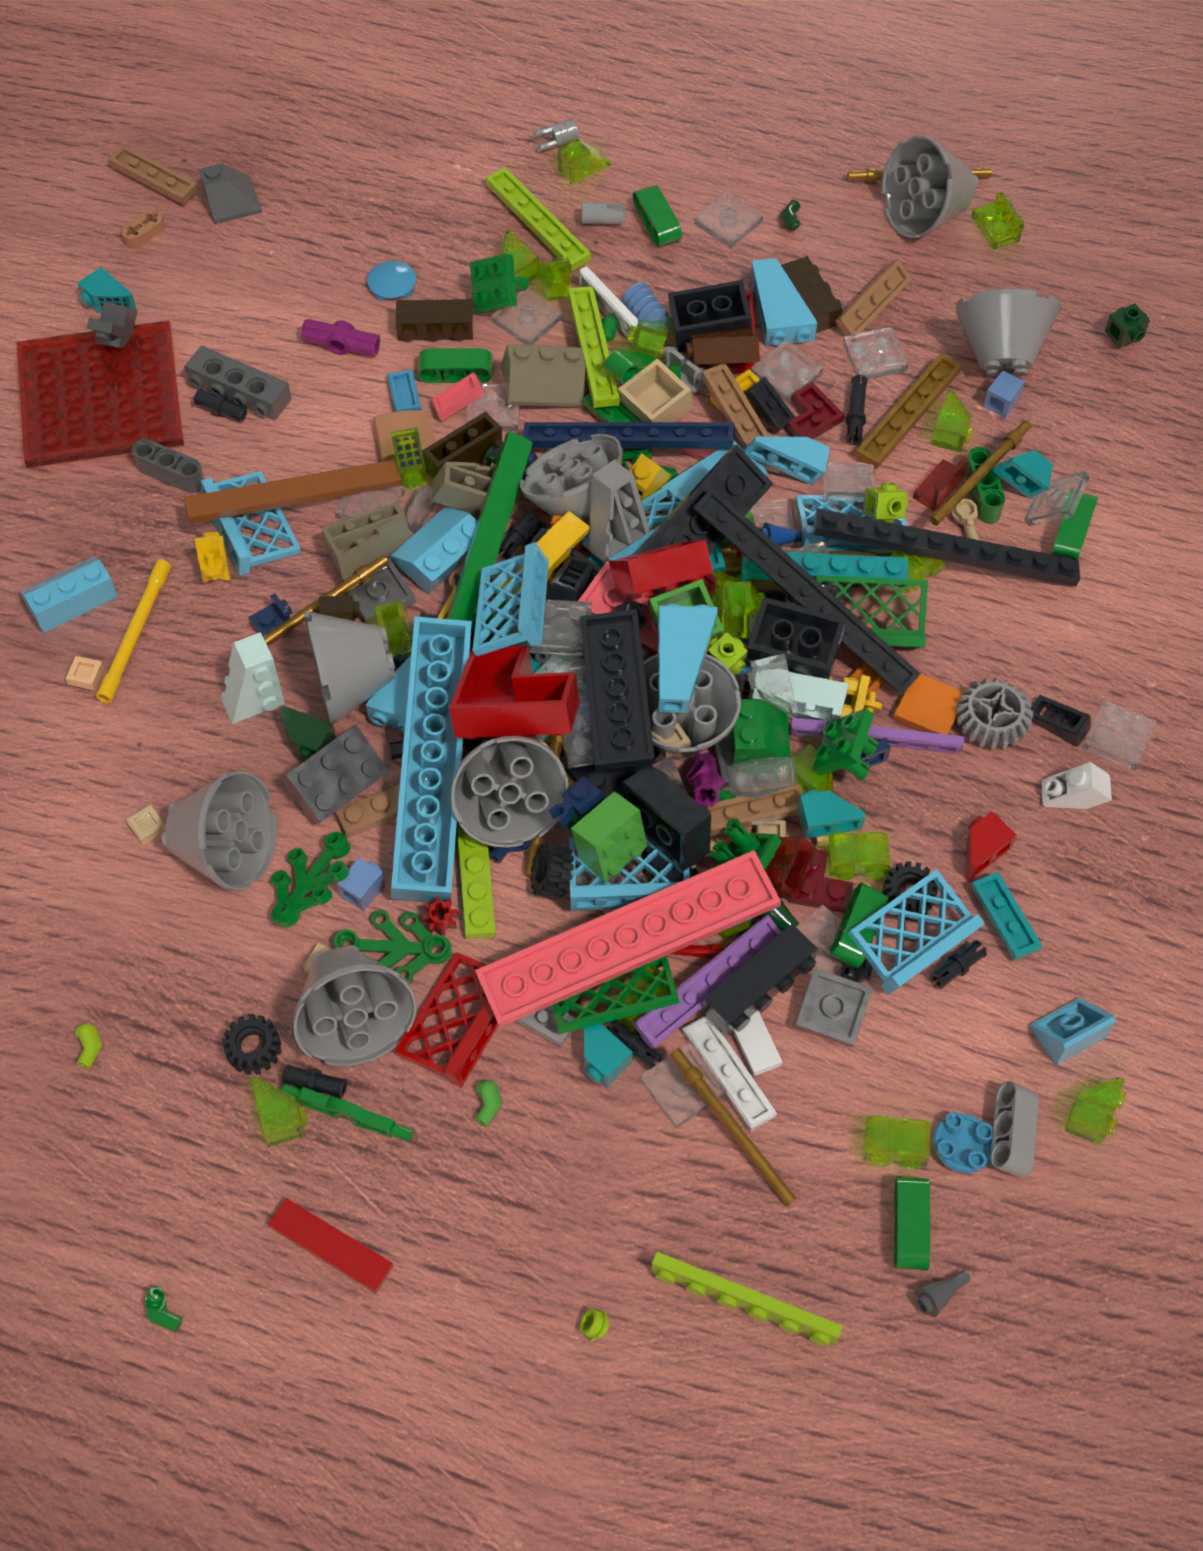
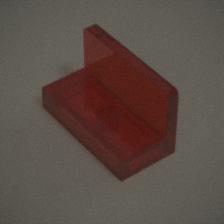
[913,457,968,511]

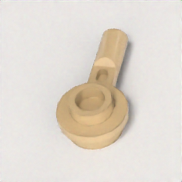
[951,499,979,540]

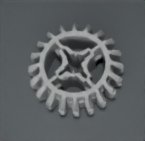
[955,677,1033,751]

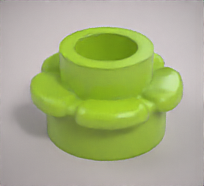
[579,1308,609,1341]

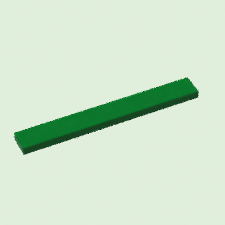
[447,431,533,632]

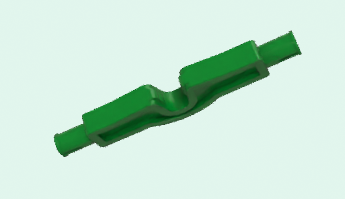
[281,1083,414,1142]

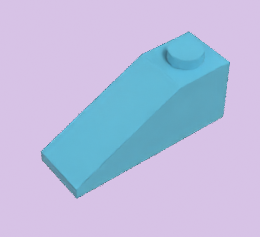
[744,436,830,485]

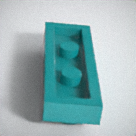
[970,872,1043,962]

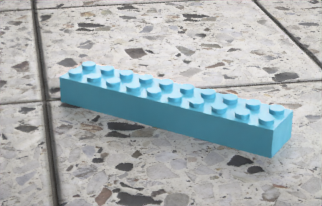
[391,617,472,902]

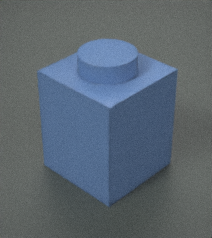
[983,370,1025,418]
[337,857,385,912]

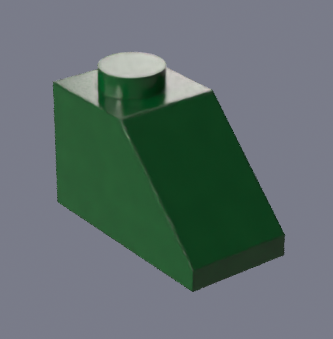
[279,705,336,761]

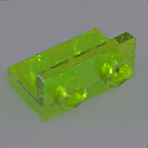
[971,191,1024,250]

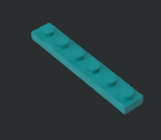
[741,552,908,587]

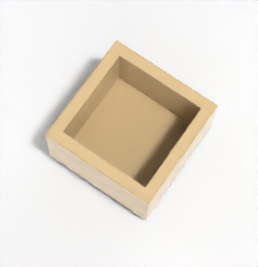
[618,359,693,422]

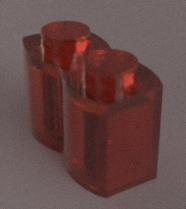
[765,837,816,899]

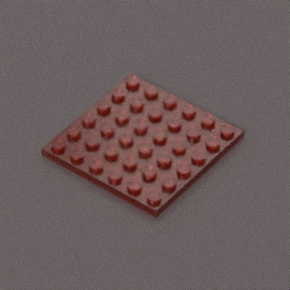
[17,320,185,468]

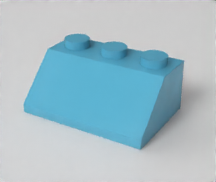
[389,506,478,595]
[19,556,118,633]

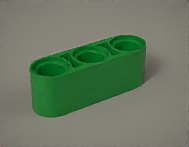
[633,185,682,247]
[418,348,493,383]
[604,350,657,384]
[964,447,1005,524]
[1051,490,1098,560]
[829,882,888,969]
[894,1176,930,1271]

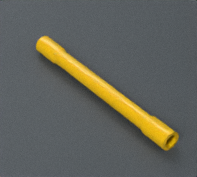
[96,559,172,703]

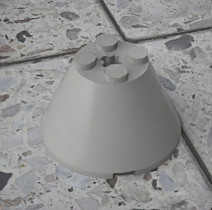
[881,135,978,238]
[956,289,1060,377]
[520,434,623,538]
[304,612,395,724]
[643,654,741,761]
[450,736,569,847]
[162,771,277,890]
[292,945,417,1066]

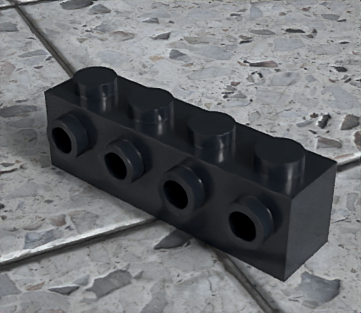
[702,924,818,1036]

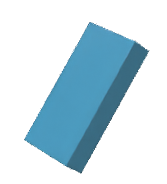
[387,369,422,412]

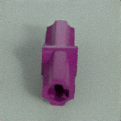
[301,319,381,357]
[686,753,725,807]

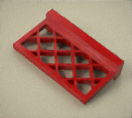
[395,952,499,1088]

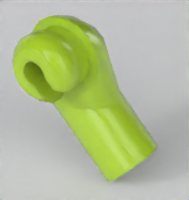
[75,1023,102,1070]

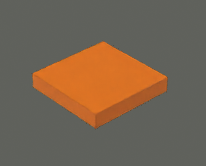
[893,674,963,735]

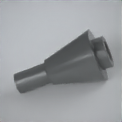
[915,1270,971,1317]

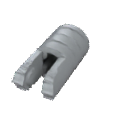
[532,119,579,152]
[582,202,626,225]

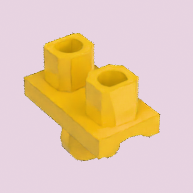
[195,531,230,582]
[838,675,883,719]

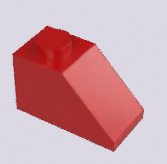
[966,811,1017,881]

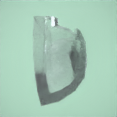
[403,485,437,534]
[653,756,686,790]

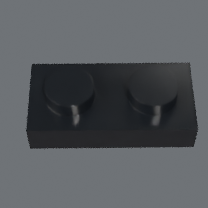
[744,376,796,434]

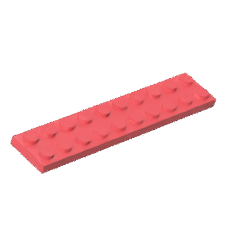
[475,850,781,1027]

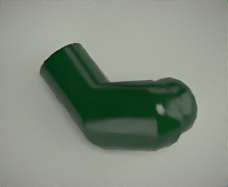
[780,200,801,232]

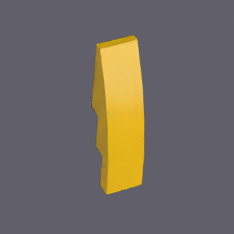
[495,511,590,610]

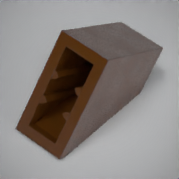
[686,328,760,365]

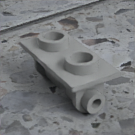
[661,346,706,394]

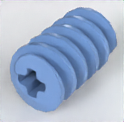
[622,282,672,338]

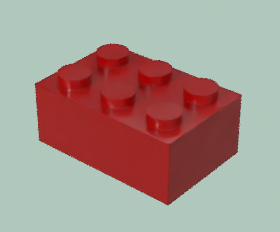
[609,540,713,598]

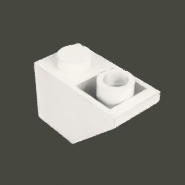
[1041,762,1112,809]

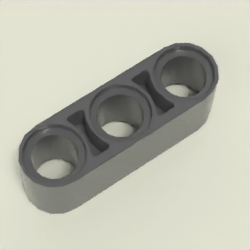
[132,439,204,493]

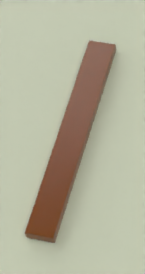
[183,459,401,524]

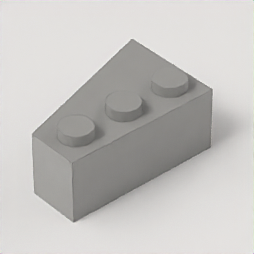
[589,460,650,563]

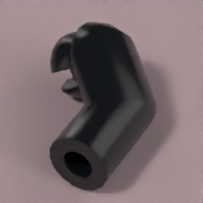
[840,952,875,983]

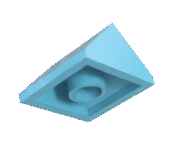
[1030,997,1116,1065]

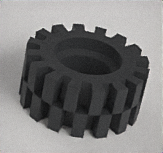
[530,842,574,899]
[882,861,938,920]
[223,1014,282,1075]

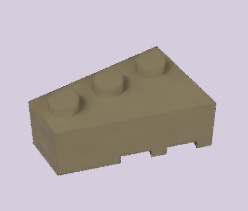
[431,462,520,519]
[321,501,411,581]

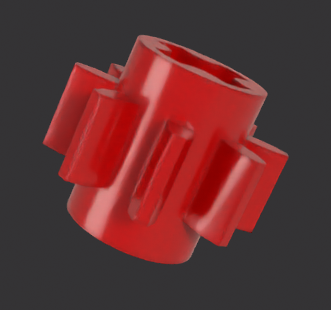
[422,896,459,936]

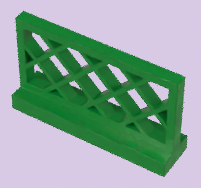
[816,575,928,647]
[553,955,680,1034]

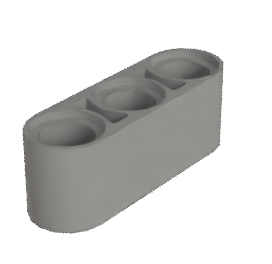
[990,1081,1039,1178]

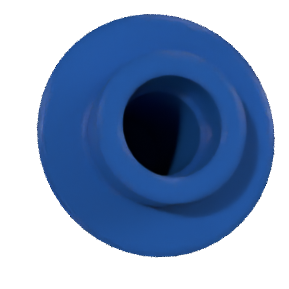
[759,522,802,546]

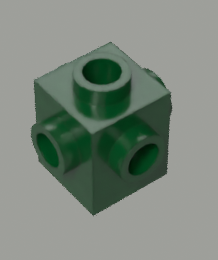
[1105,303,1150,348]

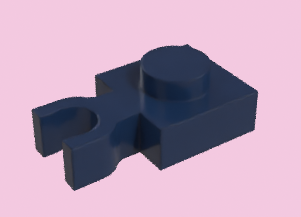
[548,776,604,827]

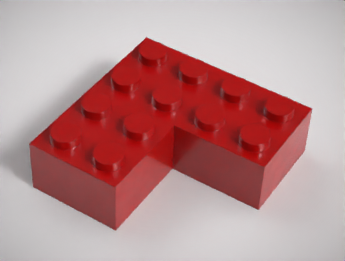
[449,645,580,739]

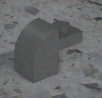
[87,302,137,348]

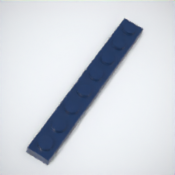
[523,422,734,449]

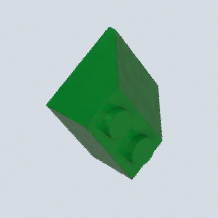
[731,699,791,767]

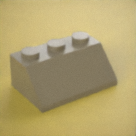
[501,344,586,408]

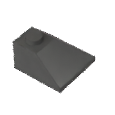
[198,163,262,224]

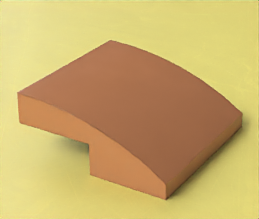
[373,410,435,462]

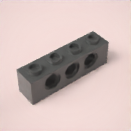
[184,345,292,421]

